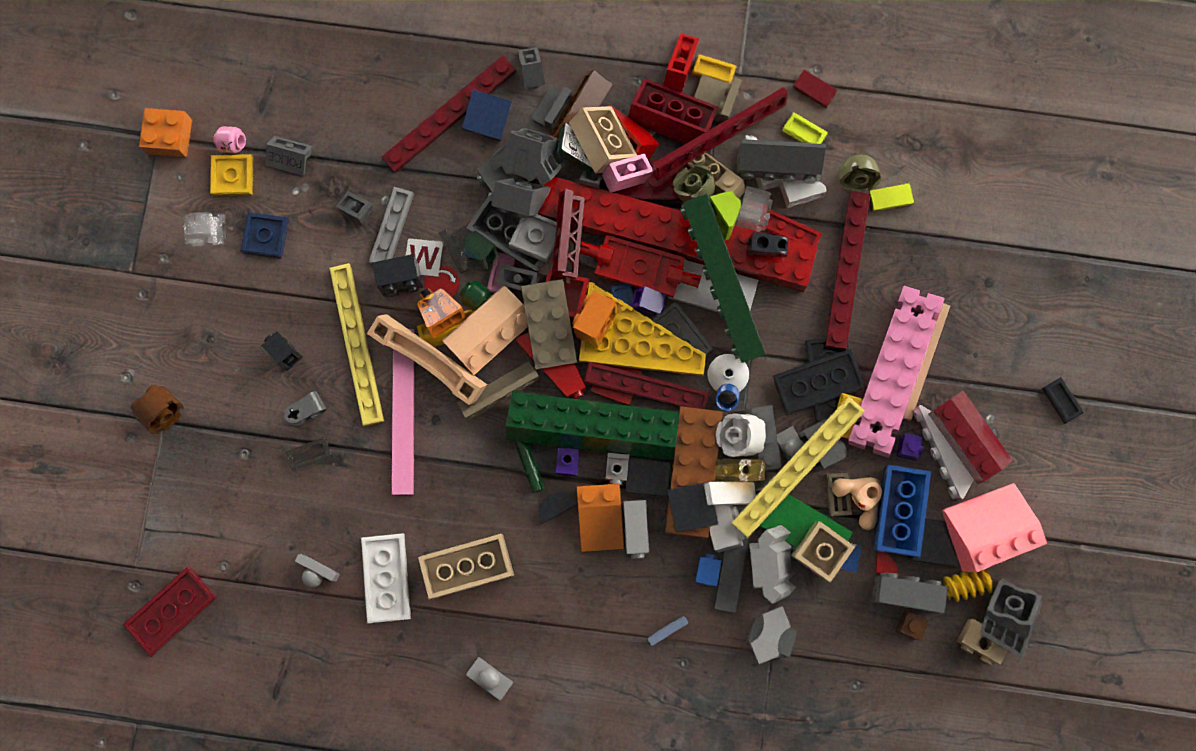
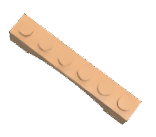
[367,314,487,405]

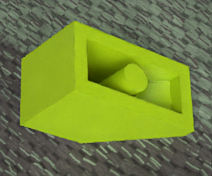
[709,190,741,240]

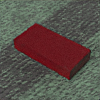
[793,69,838,108]

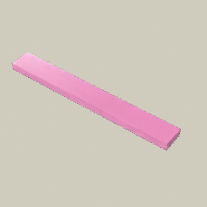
[392,329,415,495]

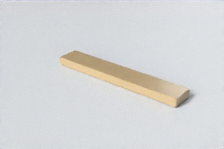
[903,303,950,422]

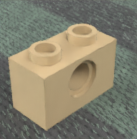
[956,619,1008,666]

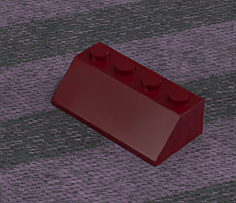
[628,78,719,144]
[928,391,1013,484]

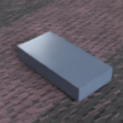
[648,616,688,646]

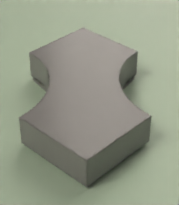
[750,606,791,664]

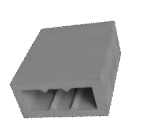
[623,500,649,559]

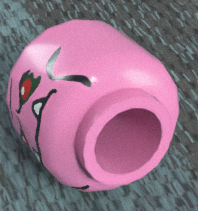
[213,126,246,154]

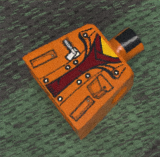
[417,289,466,339]

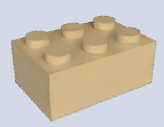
[569,106,637,173]

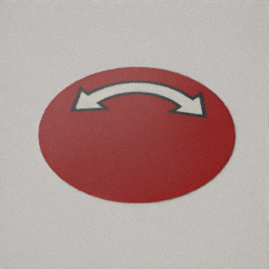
[424,265,460,297]

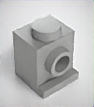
[606,453,629,485]

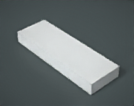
[704,482,756,505]

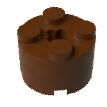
[130,384,184,434]

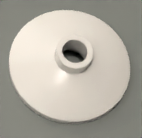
[708,354,749,395]

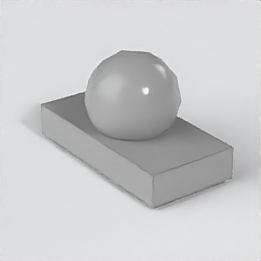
[777,426,804,461]
[295,554,339,588]
[466,657,514,700]

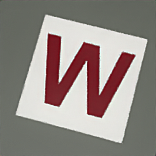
[406,238,443,276]

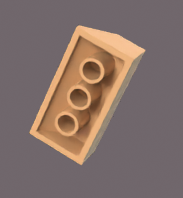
[442,286,528,375]

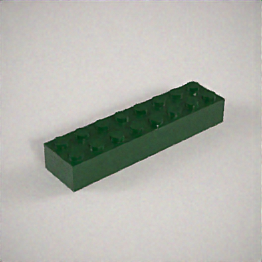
[680,194,766,363]
[506,391,679,461]

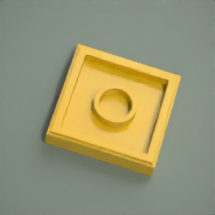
[210,154,253,196]

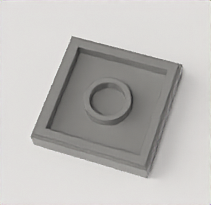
[509,214,556,263]

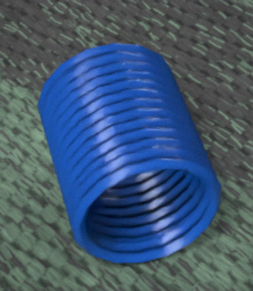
[715,384,739,411]

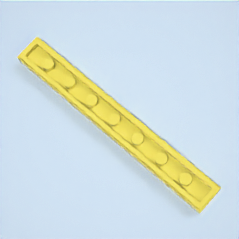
[329,263,384,427]
[732,397,865,538]

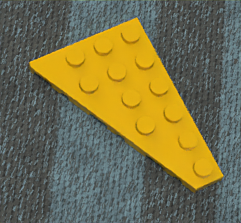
[579,282,706,376]

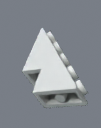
[745,135,827,208]
[913,405,974,501]

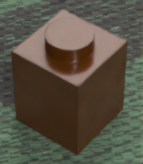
[895,611,929,641]

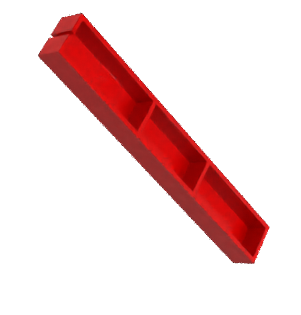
[536,177,818,292]

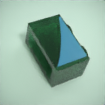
[462,230,498,271]

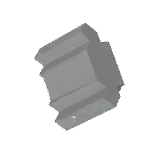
[749,525,796,603]

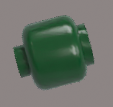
[460,281,490,311]

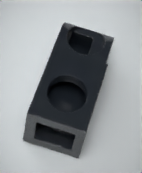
[747,232,789,258]

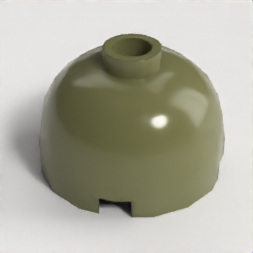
[839,154,881,192]
[673,164,715,202]

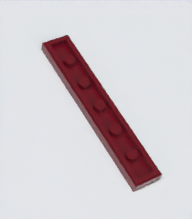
[583,362,710,410]

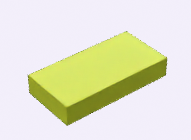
[782,112,828,144]
[869,183,914,212]

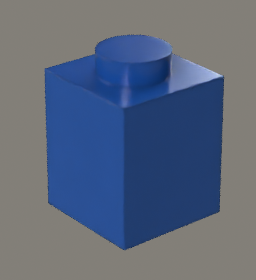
[695,554,721,587]

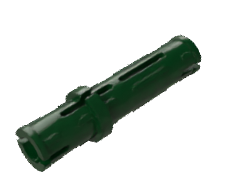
[514,441,545,493]

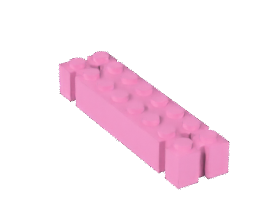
[849,286,944,458]

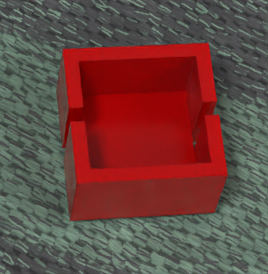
[546,269,589,322]

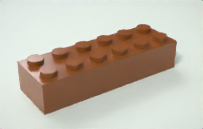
[664,406,722,540]

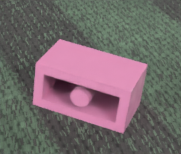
[602,154,653,193]

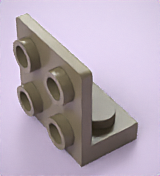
[694,75,742,123]

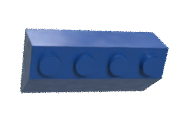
[873,465,931,557]

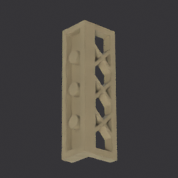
[457,361,540,421]

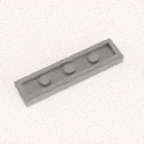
[369,187,414,264]

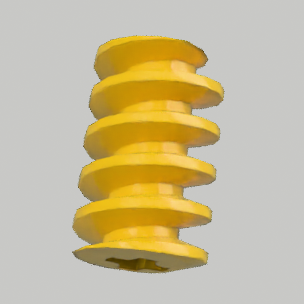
[943,568,993,602]

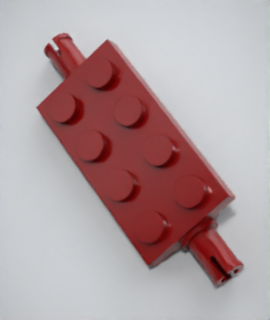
[579,235,702,298]

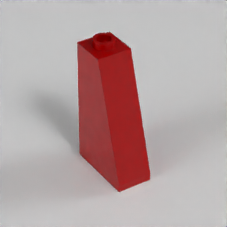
[516,332,586,399]

